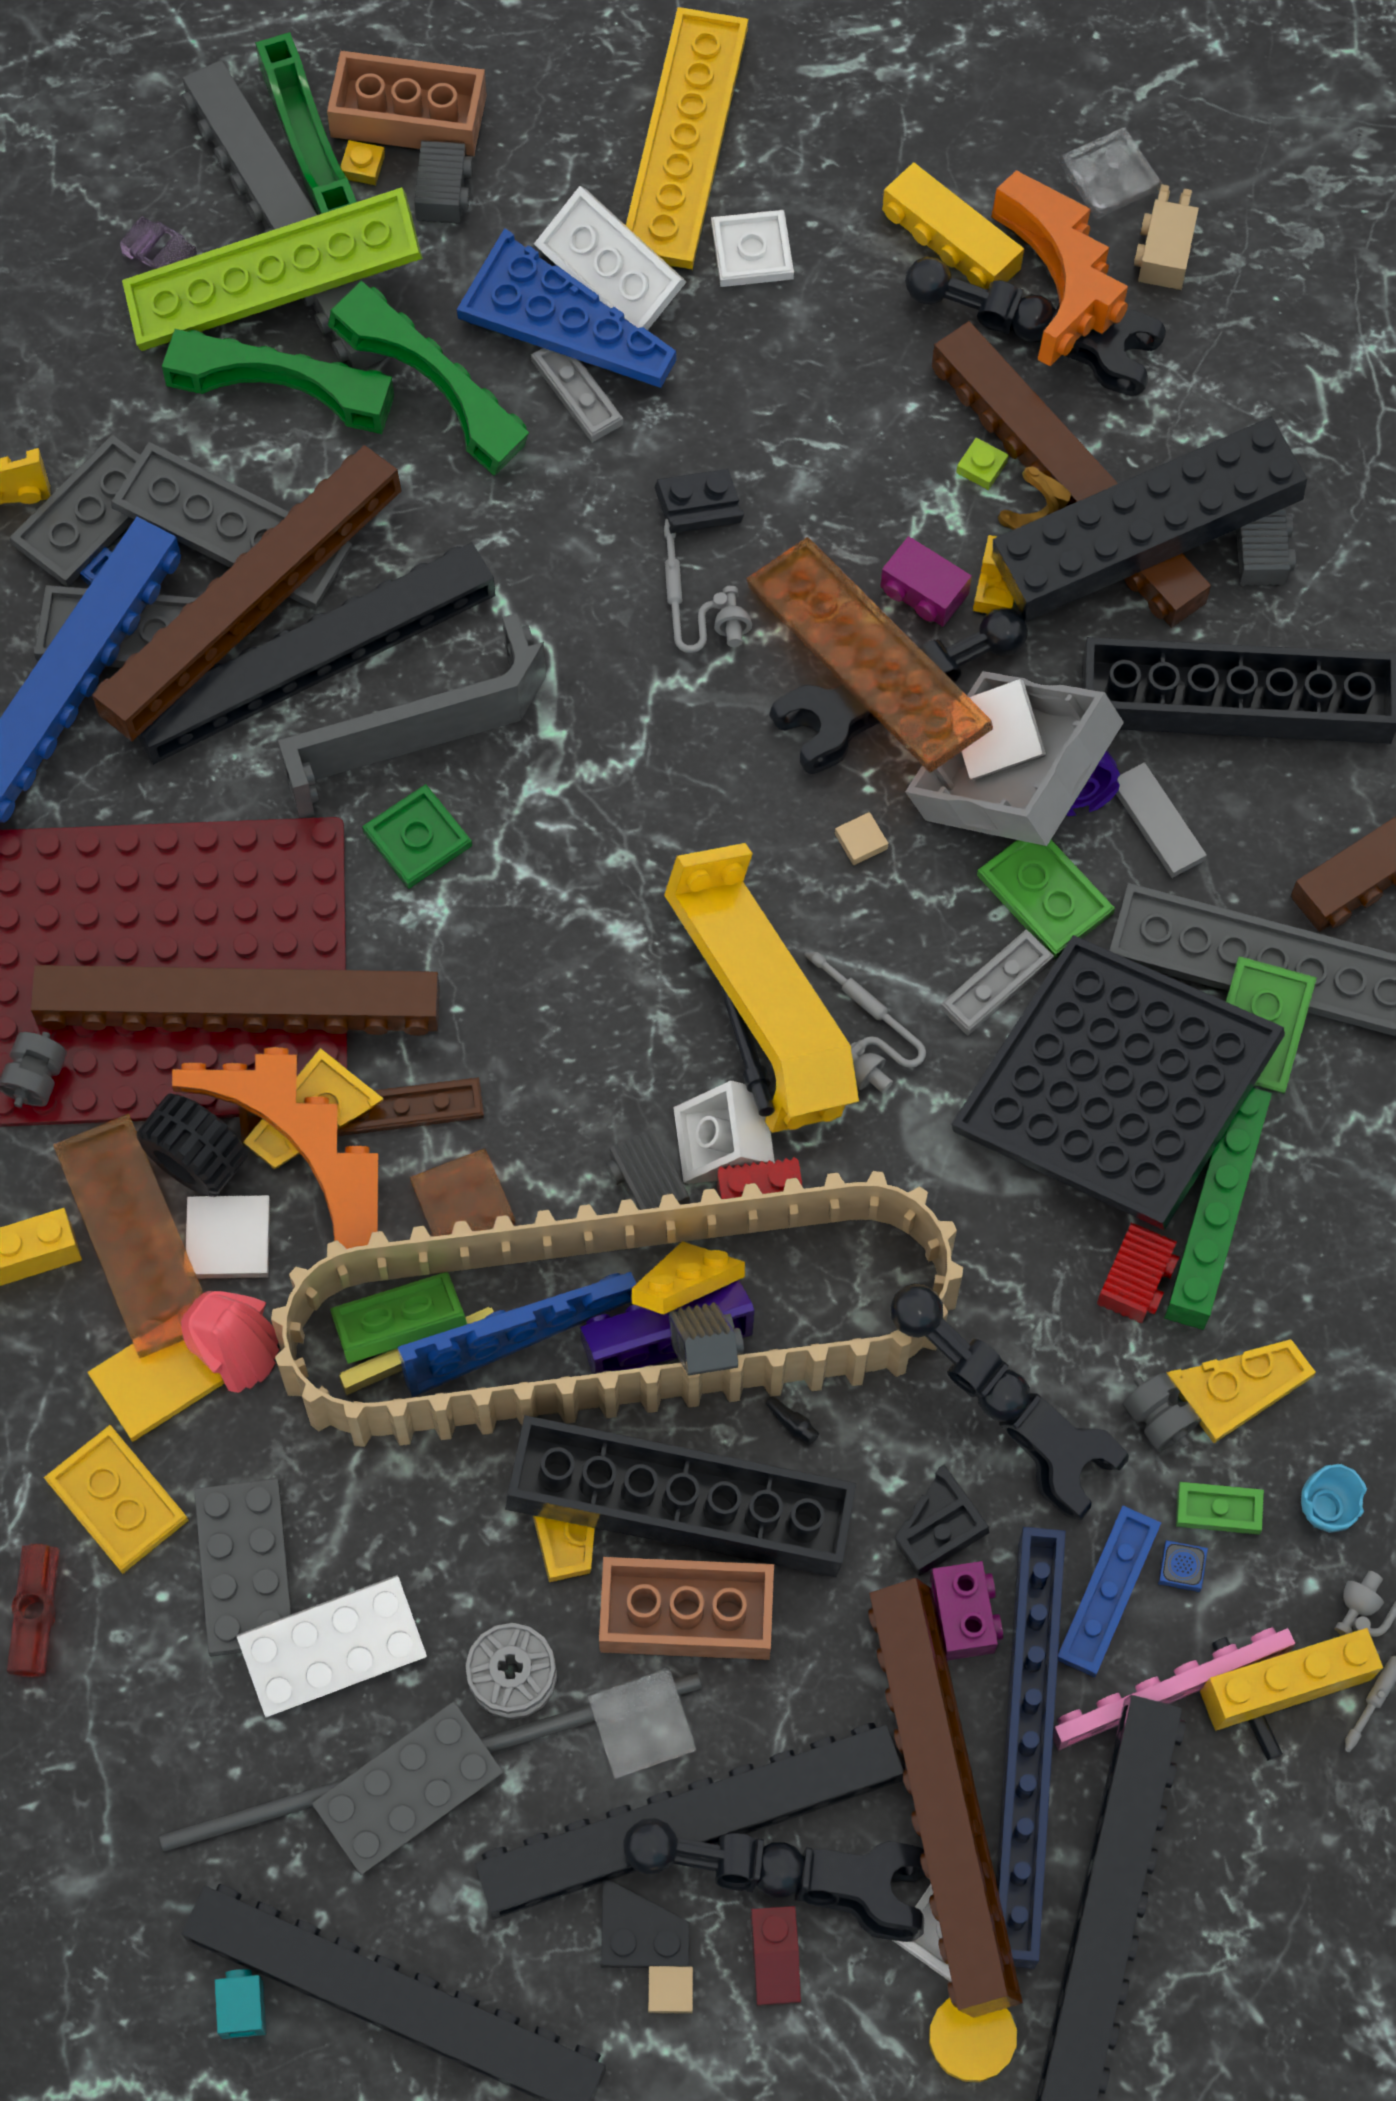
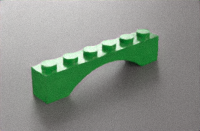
[255,32,357,215]
[328,280,529,476]
[162,329,394,434]
[1164,1088,1272,1330]

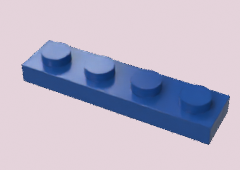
[1058,1506,1161,1677]

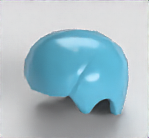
[1301,1464,1367,1533]

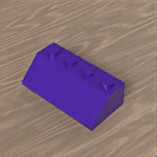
[580,1280,754,1374]

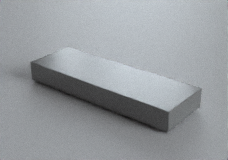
[531,348,623,443]
[1116,762,1207,878]
[940,929,1054,1036]

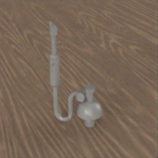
[664,519,752,653]
[804,952,926,1093]
[1335,1571,1396,1752]

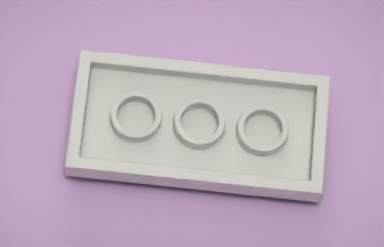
[534,186,686,330]
[236,1575,427,1718]

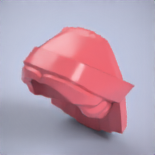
[181,1291,280,1393]

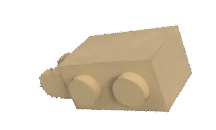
[1134,184,1199,290]

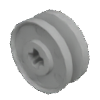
[465,1623,558,1720]

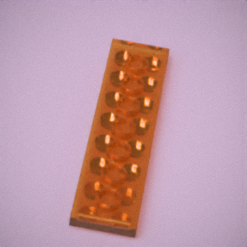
[746,537,993,773]

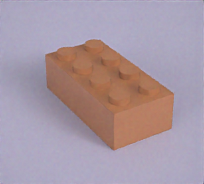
[327,51,487,156]
[599,1557,774,1660]

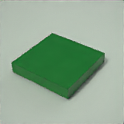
[362,784,472,889]

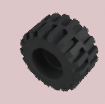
[136,1093,248,1197]

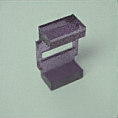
[120,216,197,269]

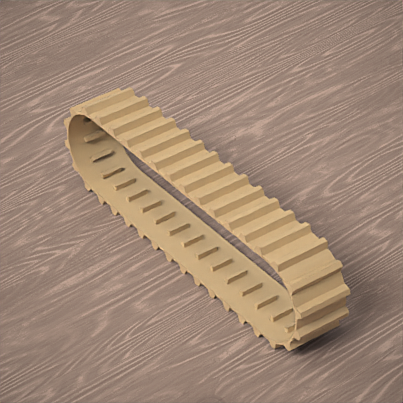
[271,1171,963,1447]

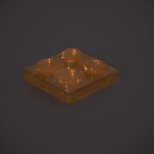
[409,1148,516,1237]

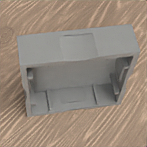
[905,671,1124,846]

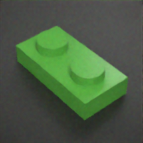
[1176,1482,1264,1535]

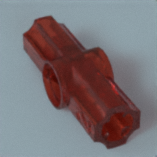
[7,1544,60,1678]

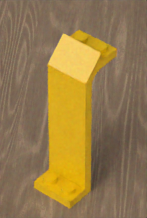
[664,843,859,1133]

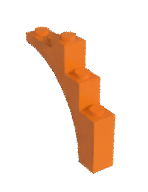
[991,170,1128,366]
[172,1047,378,1249]

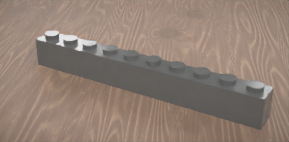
[181,60,388,370]

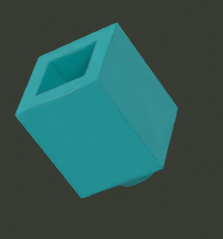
[215,1969,266,2039]

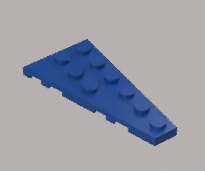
[457,228,676,388]
[397,1272,637,1397]

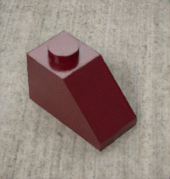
[750,1906,801,2006]

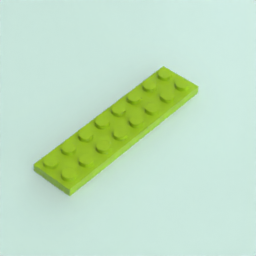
[122,187,423,351]

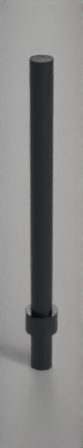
[718,980,775,1117]

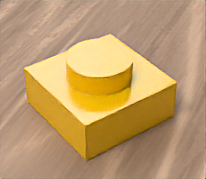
[340,140,385,186]

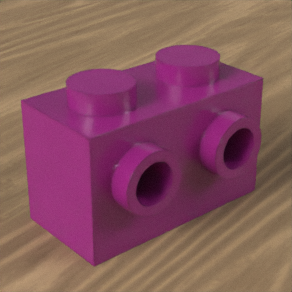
[880,536,972,627]
[930,1561,1003,1661]

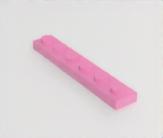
[1053,1628,1295,1751]

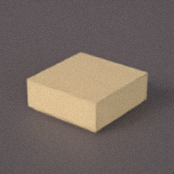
[835,812,888,866]
[648,1966,693,2013]

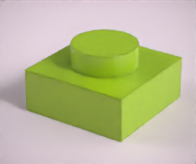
[956,438,1009,490]

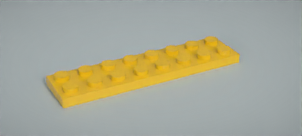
[626,7,748,270]

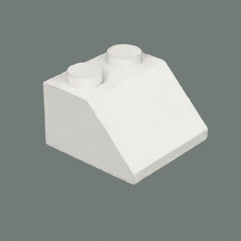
[673,1081,775,1184]

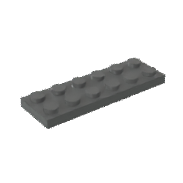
[111,442,352,610]

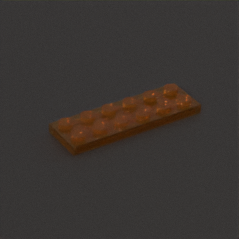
[53,1114,203,1358]

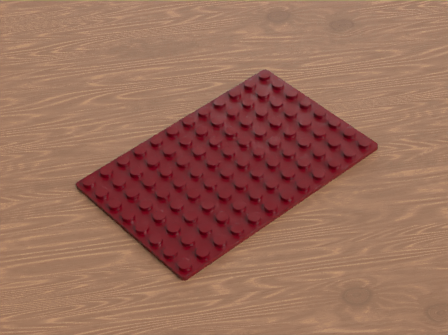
[0,817,348,1127]

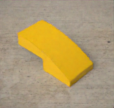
[973,535,1014,614]

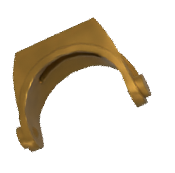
[998,466,1071,530]

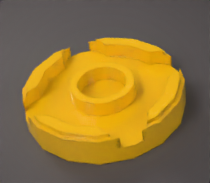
[929,1997,1017,2082]

